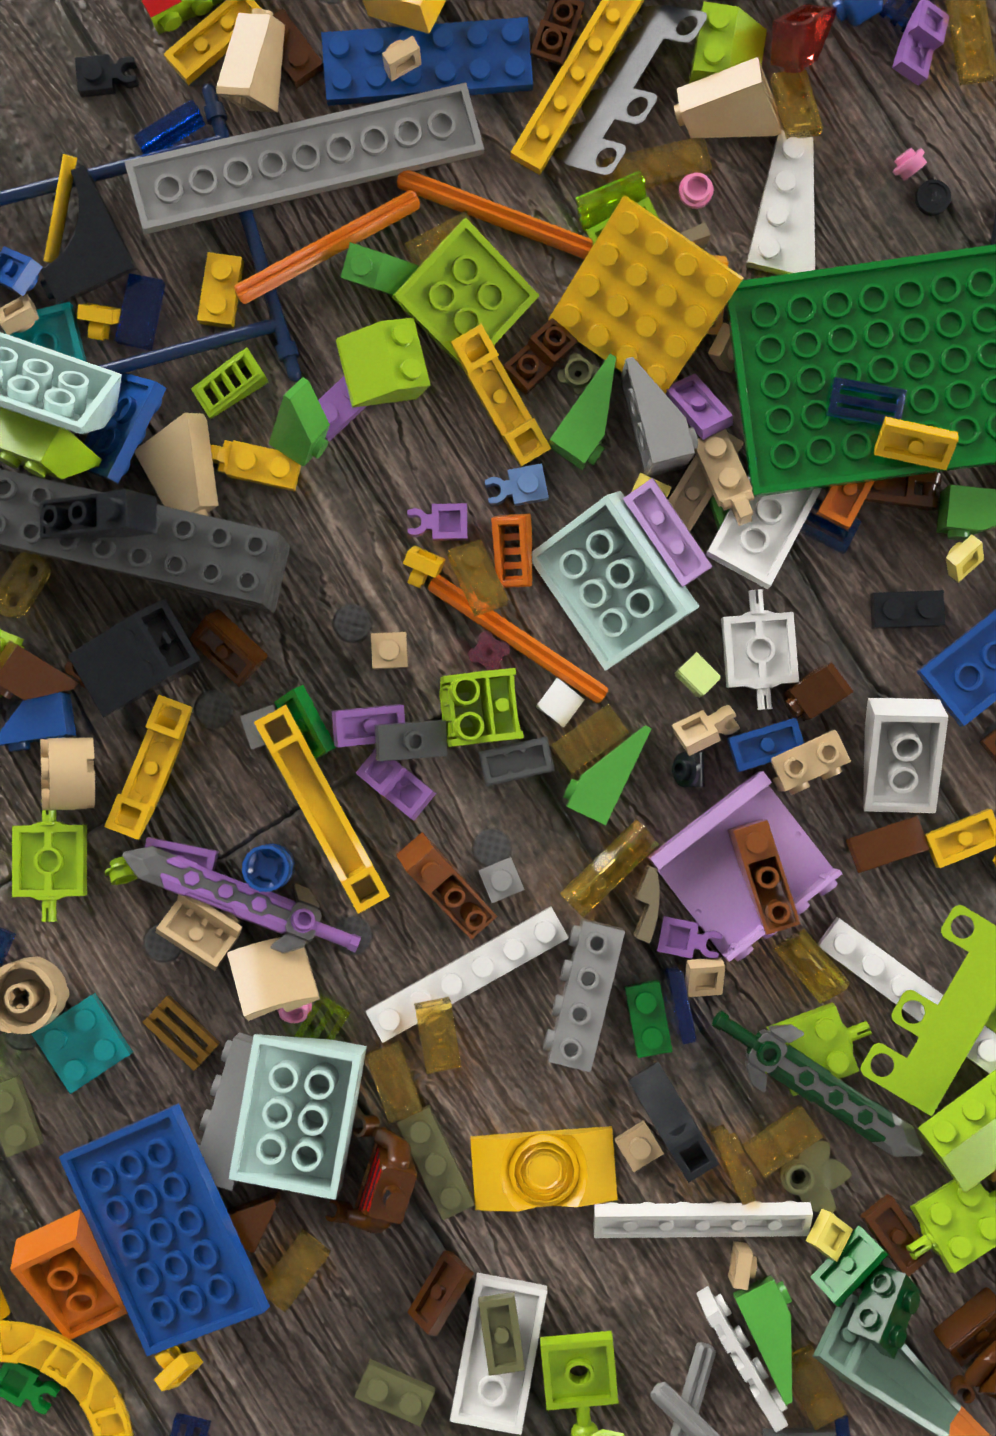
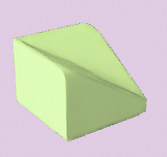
[675,652,720,697]

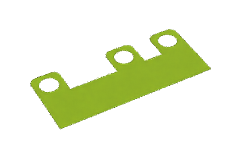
[861,905,996,1117]

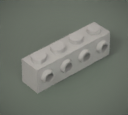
[543,918,625,1072]

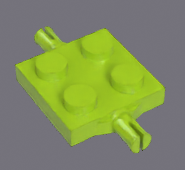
[12,800,87,922]
[765,1002,872,1096]
[906,1179,996,1273]

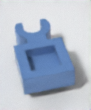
[485,463,549,506]

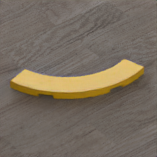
[0,1320,134,1436]

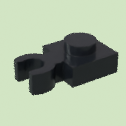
[75,54,139,97]

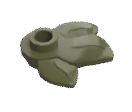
[780,1141,852,1213]

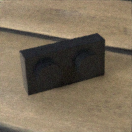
[870,590,945,629]

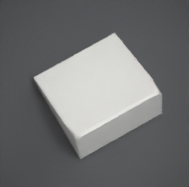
[536,678,585,728]

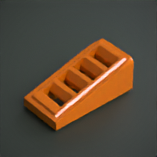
[491,514,532,588]

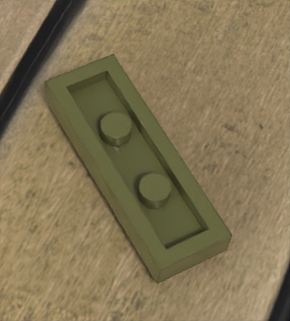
[397,1104,475,1221]

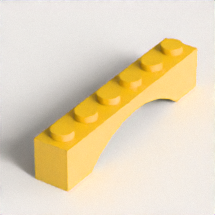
[254,705,390,914]

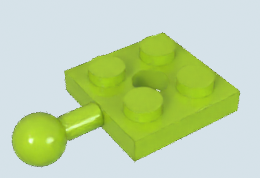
[540,1330,619,1436]

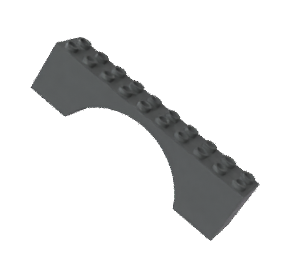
[0,469,290,614]

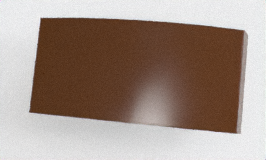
[530,0,585,66]
[503,318,578,396]
[846,816,930,874]

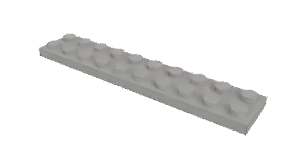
[124,83,484,234]

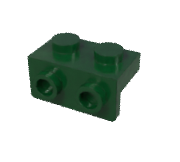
[847,1264,921,1359]

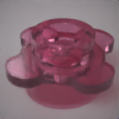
[468,631,510,671]

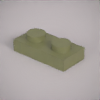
[0,1075,44,1158]
[478,1292,525,1376]
[354,1359,435,1426]

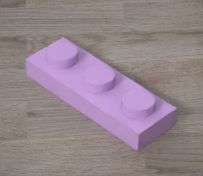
[623,478,713,587]

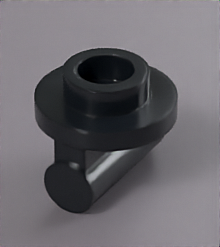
[672,752,705,788]

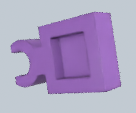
[407,503,468,541]
[656,915,722,959]

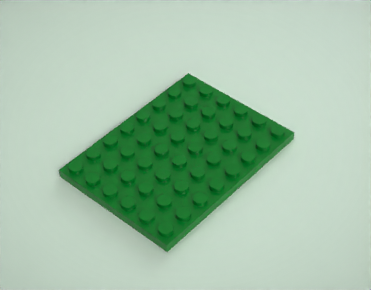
[726,244,996,497]

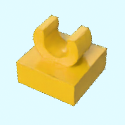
[77,303,123,340]
[403,545,446,588]
[154,1346,204,1391]

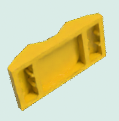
[470,1126,618,1212]

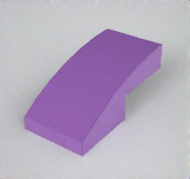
[892,0,950,86]
[356,748,436,821]

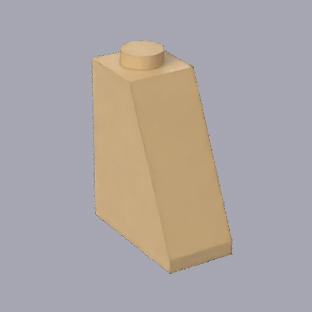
[216,8,285,113]
[674,57,781,138]
[134,413,218,516]

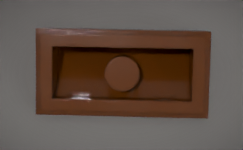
[189,610,268,687]
[934,1287,996,1367]

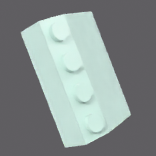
[0,332,122,434]
[532,491,700,671]
[229,1034,367,1200]

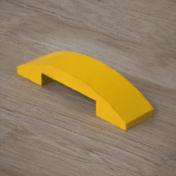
[450,324,551,467]
[104,694,193,840]

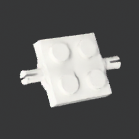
[721,589,799,710]

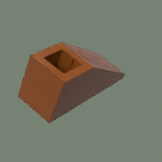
[727,819,801,935]
[396,832,498,940]

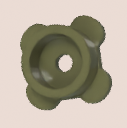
[557,353,599,395]

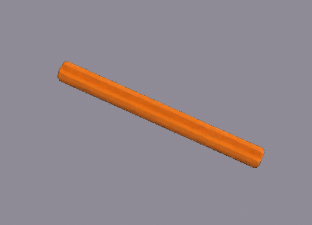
[397,170,593,259]
[234,190,420,304]
[428,574,609,704]

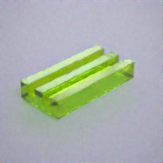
[575,171,647,231]
[294,993,351,1040]

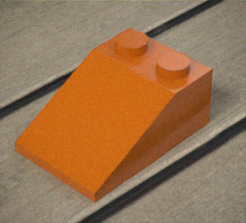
[10,1209,128,1340]

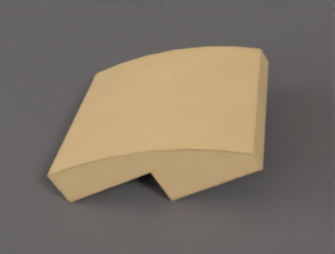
[227,937,320,1021]

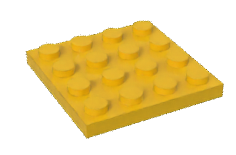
[548,196,744,394]

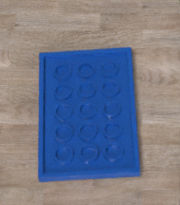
[59,1103,270,1356]

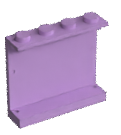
[647,771,843,962]

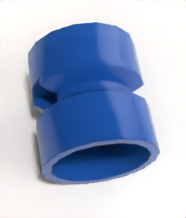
[242,843,295,892]

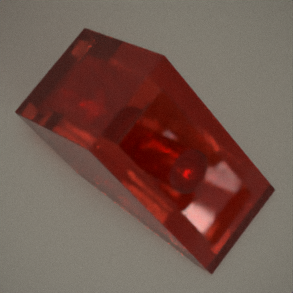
[770,4,837,73]

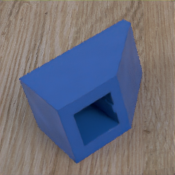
[0,692,76,752]

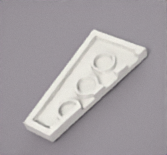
[745,130,815,275]
[696,1286,788,1433]

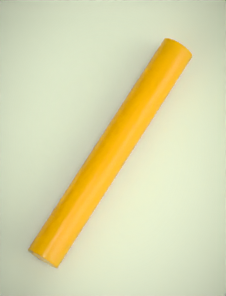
[44,154,77,263]

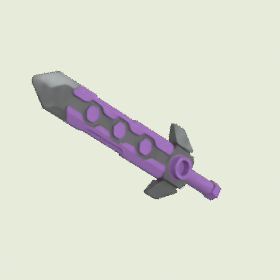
[123,846,361,953]

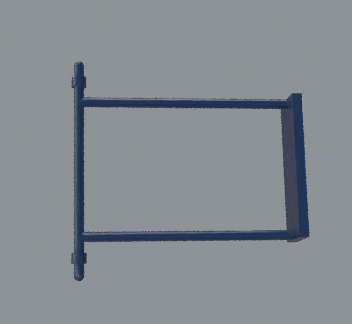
[0,83,302,382]

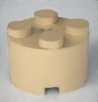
[40,737,95,810]
[0,956,70,1034]

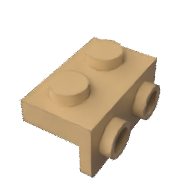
[771,730,851,795]
[155,895,242,971]

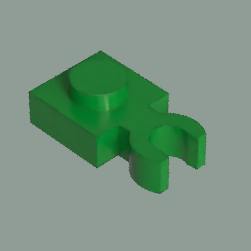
[0,1362,61,1414]

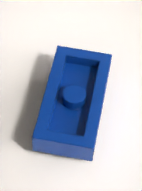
[0,246,43,296]
[727,718,804,772]

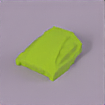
[439,668,524,747]

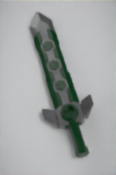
[712,1011,923,1157]

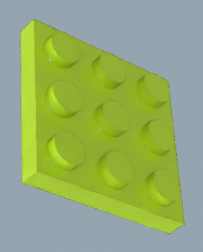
[392,218,540,370]

